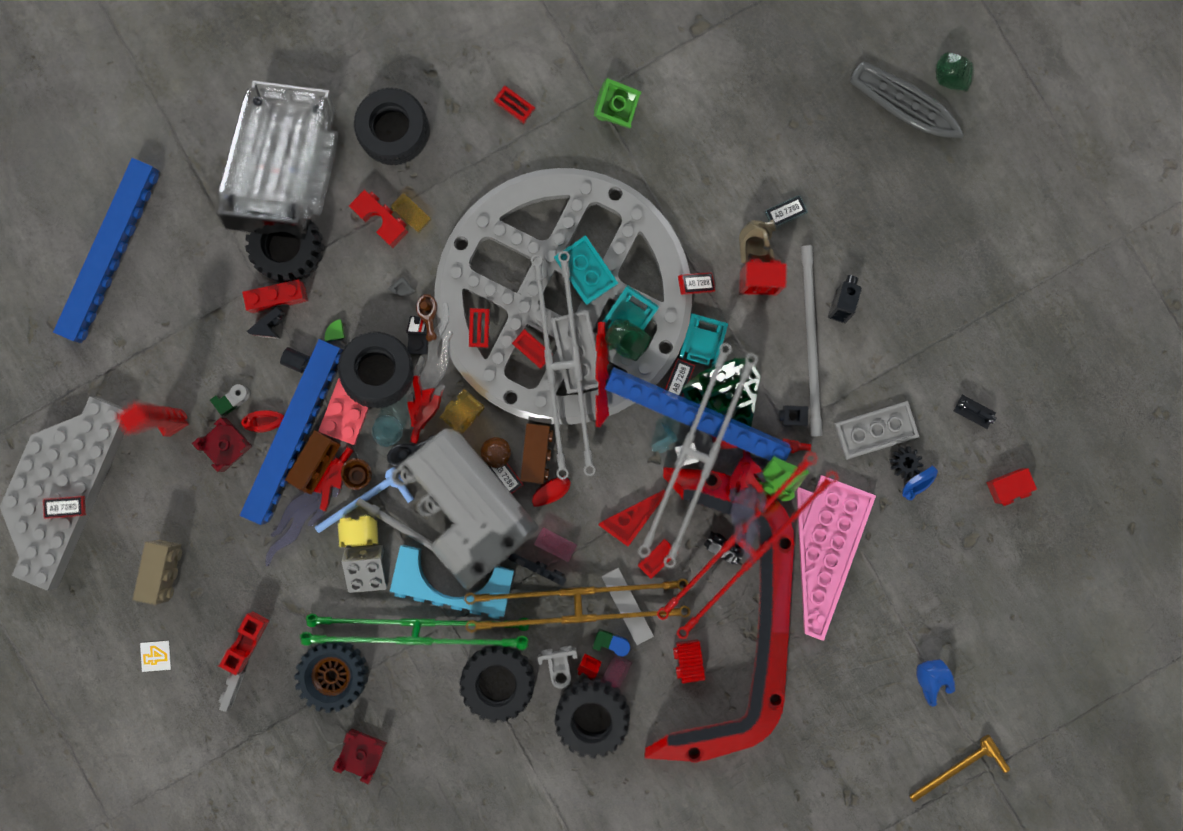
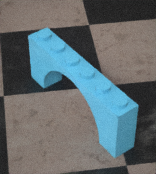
[390,545,515,619]

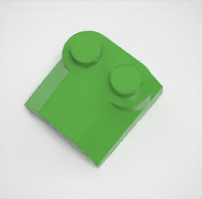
[594,78,641,128]
[756,456,809,501]

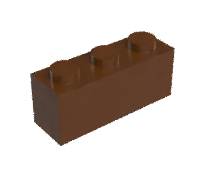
[520,424,553,484]
[285,430,341,495]

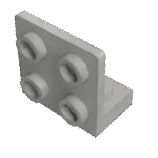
[342,545,387,593]

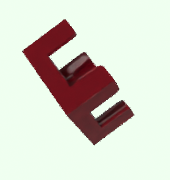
[192,417,253,472]
[332,728,387,785]

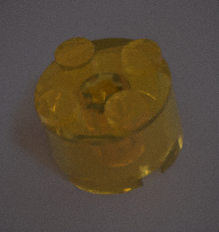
[440,389,485,434]

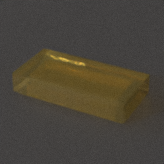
[390,193,432,233]

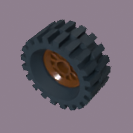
[294,642,368,713]

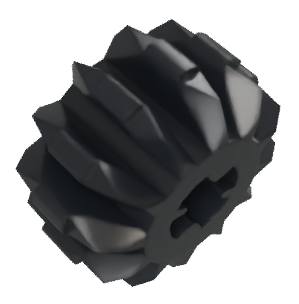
[889,446,923,479]

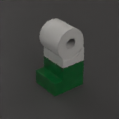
[210,384,250,416]

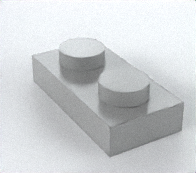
[219,671,245,712]

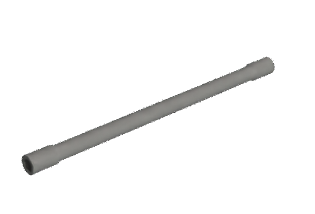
[801,245,823,436]

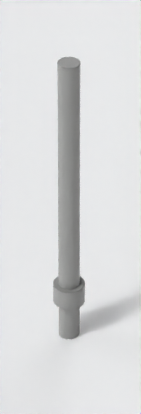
[356,498,433,550]

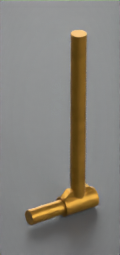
[909,735,1010,802]

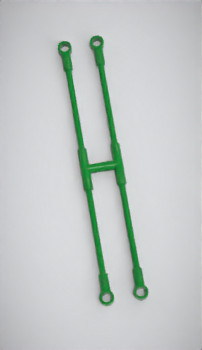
[300,614,530,650]

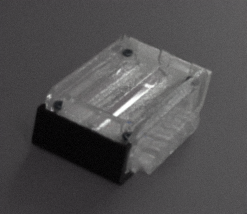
[218,81,338,240]

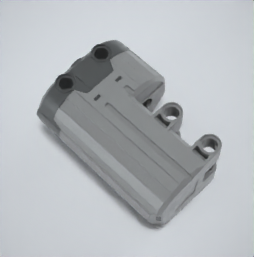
[392,429,540,590]

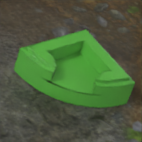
[325,319,345,342]

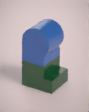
[592,628,630,656]

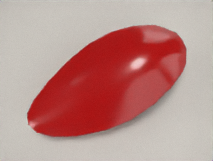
[241,410,284,433]
[532,476,571,507]

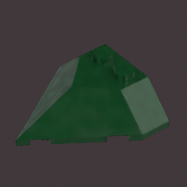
[681,358,761,427]

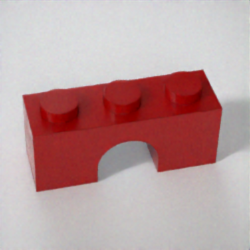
[349,189,408,248]
[242,279,308,313]
[219,611,270,675]

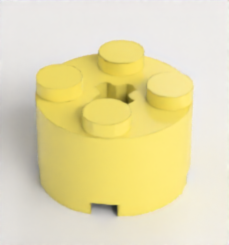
[338,516,379,547]

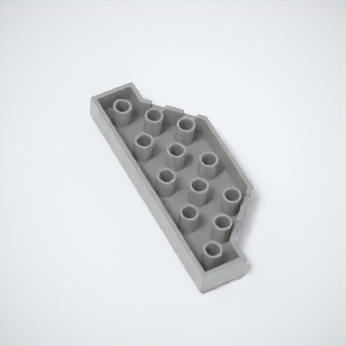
[0,396,125,591]

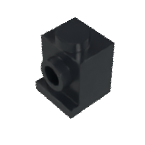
[779,405,808,426]

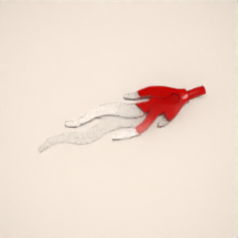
[407,302,453,444]

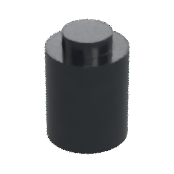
[280,347,310,373]

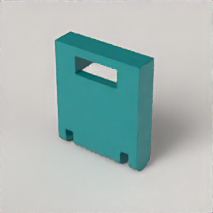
[602,285,659,344]
[679,313,728,367]

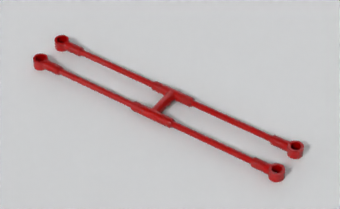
[657,452,838,639]

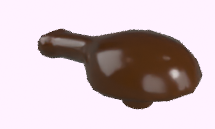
[416,294,437,342]

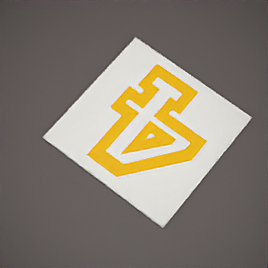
[140,641,171,672]

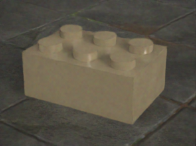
[133,540,182,605]

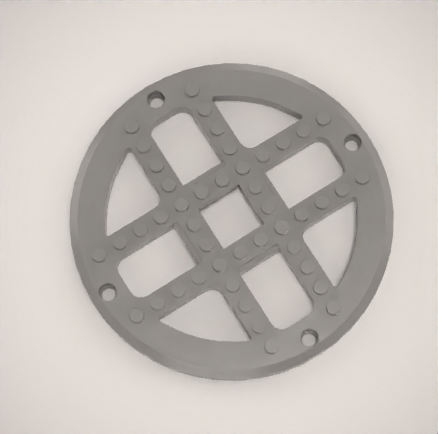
[435,168,692,425]

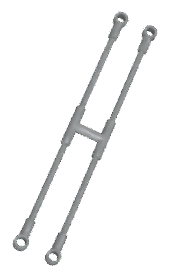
[531,251,596,479]
[638,343,758,568]

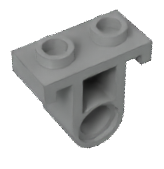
[537,645,577,689]

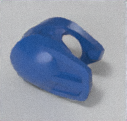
[916,659,955,707]

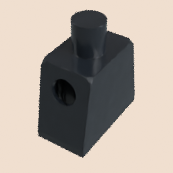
[827,275,862,324]

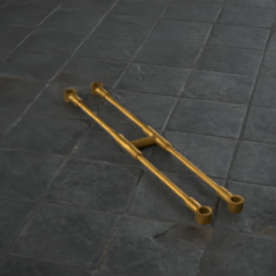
[464,578,691,632]

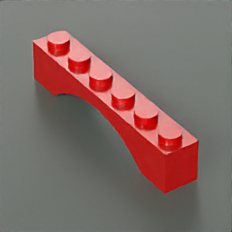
[115,402,189,437]

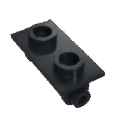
[953,394,997,429]
[704,531,744,565]

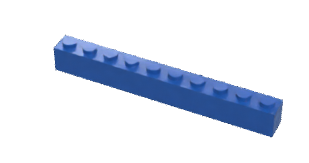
[53,158,159,343]
[239,339,343,525]
[605,367,792,462]

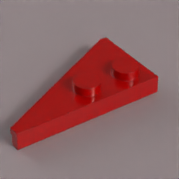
[598,490,666,547]

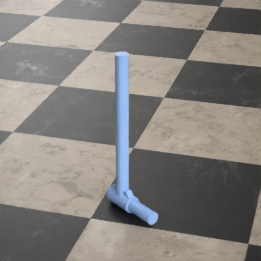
[315,466,414,533]

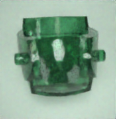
[935,52,974,92]
[604,319,651,361]

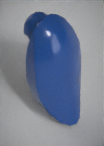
[902,465,938,500]

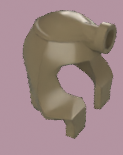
[739,220,776,263]

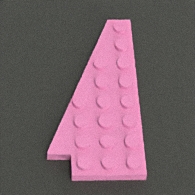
[796,475,876,641]

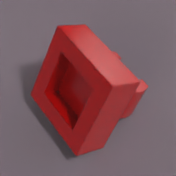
[577,654,602,680]

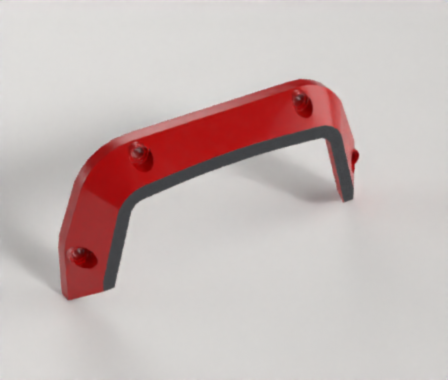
[644,467,794,763]

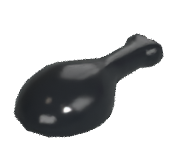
[387,435,435,467]

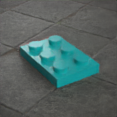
[554,235,618,306]

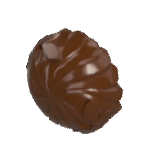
[481,437,511,468]
[341,458,372,490]

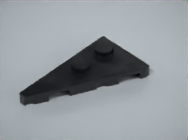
[506,553,567,586]

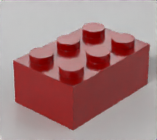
[739,259,787,296]

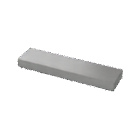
[601,568,654,645]

